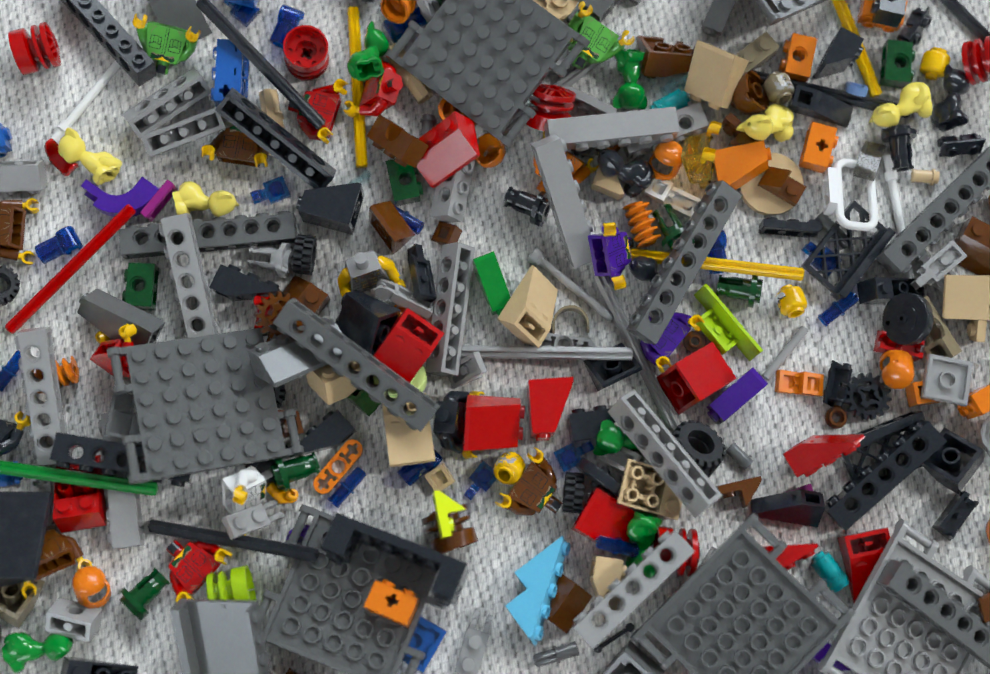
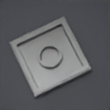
[921,353,973,407]

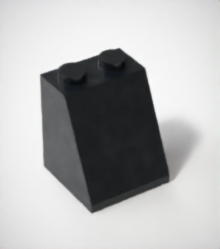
[296,182,365,235]
[335,290,401,356]

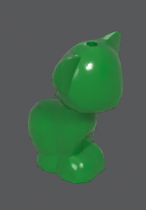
[347,21,389,81]
[612,49,647,110]
[593,420,639,456]
[626,511,663,578]
[2,632,73,673]

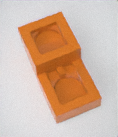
[775,370,824,397]

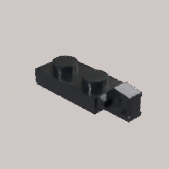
[407,244,437,303]

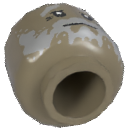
[763,72,795,105]

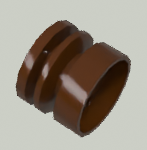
[422,504,478,554]

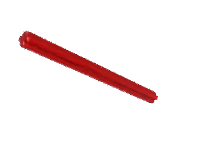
[5,204,136,334]

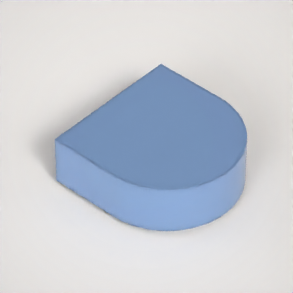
[845,81,868,97]

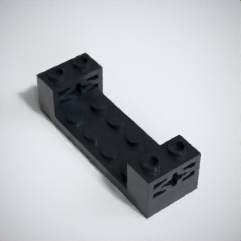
[321,512,469,607]

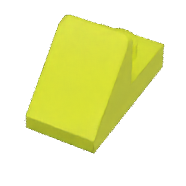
[432,490,465,539]

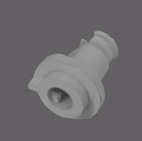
[247,243,294,278]

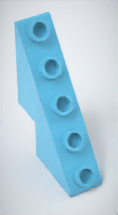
[505,536,571,646]

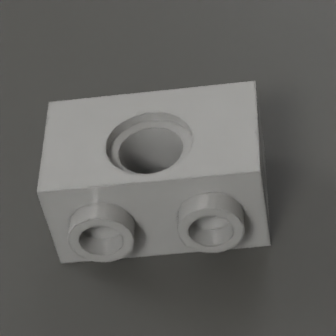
[45,597,102,642]

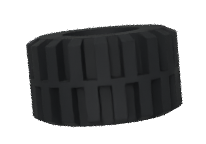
[672,420,726,478]

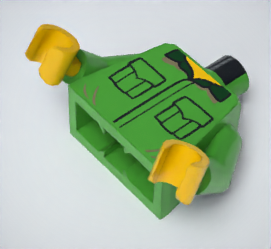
[568,1,635,70]
[132,14,201,75]

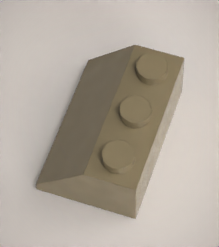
[0,579,45,629]

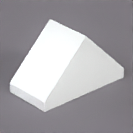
[598,447,642,475]

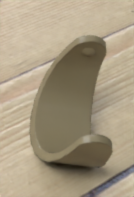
[552,305,590,334]

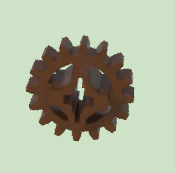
[254,291,302,338]

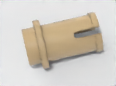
[911,169,940,186]

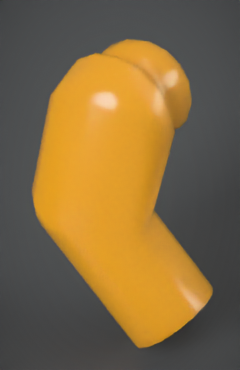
[266,482,299,504]

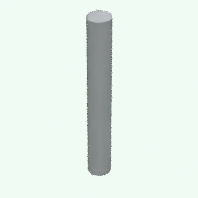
[762,326,808,381]

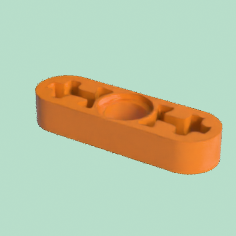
[313,439,363,494]

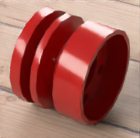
[8,22,61,75]
[283,25,329,81]
[962,36,990,85]
[526,84,576,132]
[653,527,700,577]

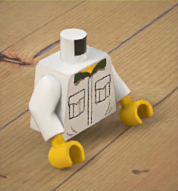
[222,466,274,536]

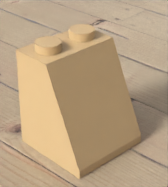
[684,40,749,110]

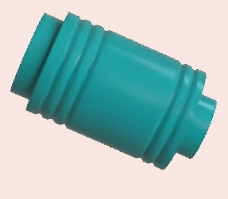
[649,89,690,110]
[810,551,849,593]

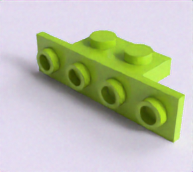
[694,283,763,362]

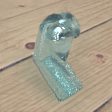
[661,75,688,95]

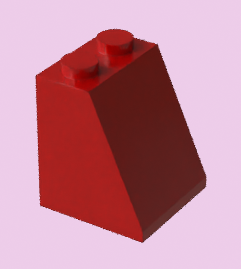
[656,342,737,415]
[527,377,574,442]
[463,395,525,451]
[571,488,634,556]

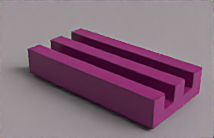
[140,179,178,222]

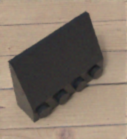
[0,492,53,587]

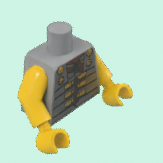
[337,251,406,297]

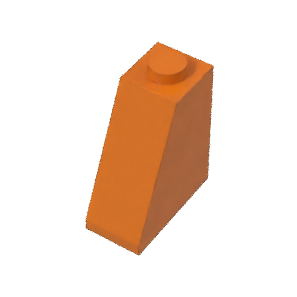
[714,140,772,190]

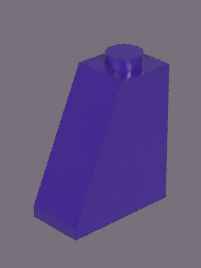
[706,367,768,424]

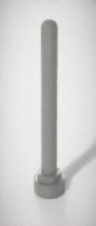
[527,247,613,321]

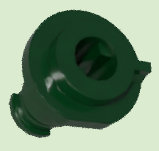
[652,204,695,251]
[716,275,763,308]
[270,452,320,492]
[119,568,170,621]

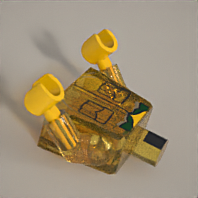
[681,121,722,189]

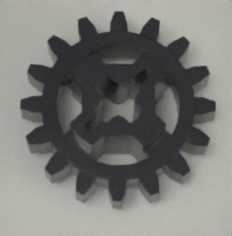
[844,373,892,421]

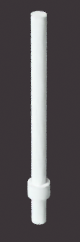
[50,61,121,143]
[883,155,915,279]

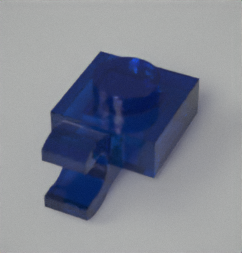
[224,1,260,27]
[250,176,291,204]
[802,241,842,276]
[553,441,594,472]
[464,461,497,500]

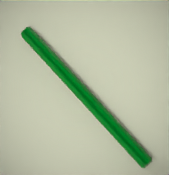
[0,460,158,496]

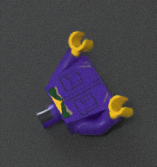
[588,223,634,290]
[640,312,705,373]

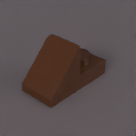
[722,112,761,148]
[758,166,807,207]
[716,476,762,508]

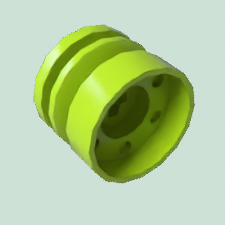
[206,565,257,600]

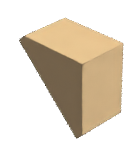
[590,168,624,200]

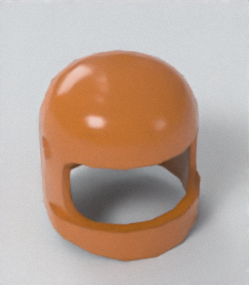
[380,0,417,24]
[648,141,685,180]
[879,350,914,389]
[72,566,111,609]

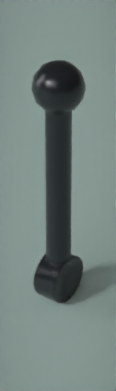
[594,623,635,653]

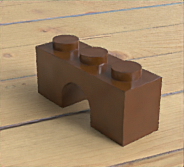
[367,114,429,168]

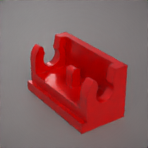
[873,330,925,362]

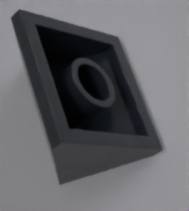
[584,343,642,391]

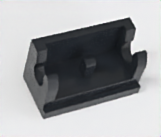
[932,491,979,541]

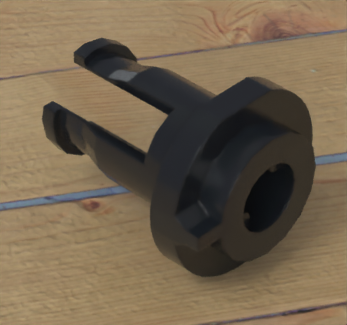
[881,124,917,172]
[504,186,551,227]

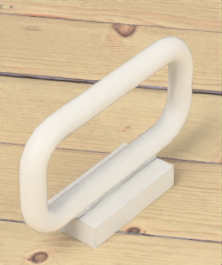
[822,159,878,231]

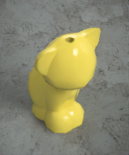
[869,82,933,127]
[736,104,794,142]
[58,128,122,186]
[172,181,239,217]

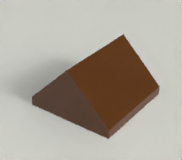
[369,201,415,254]
[547,574,593,634]

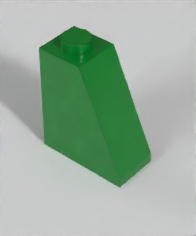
[473,251,511,316]

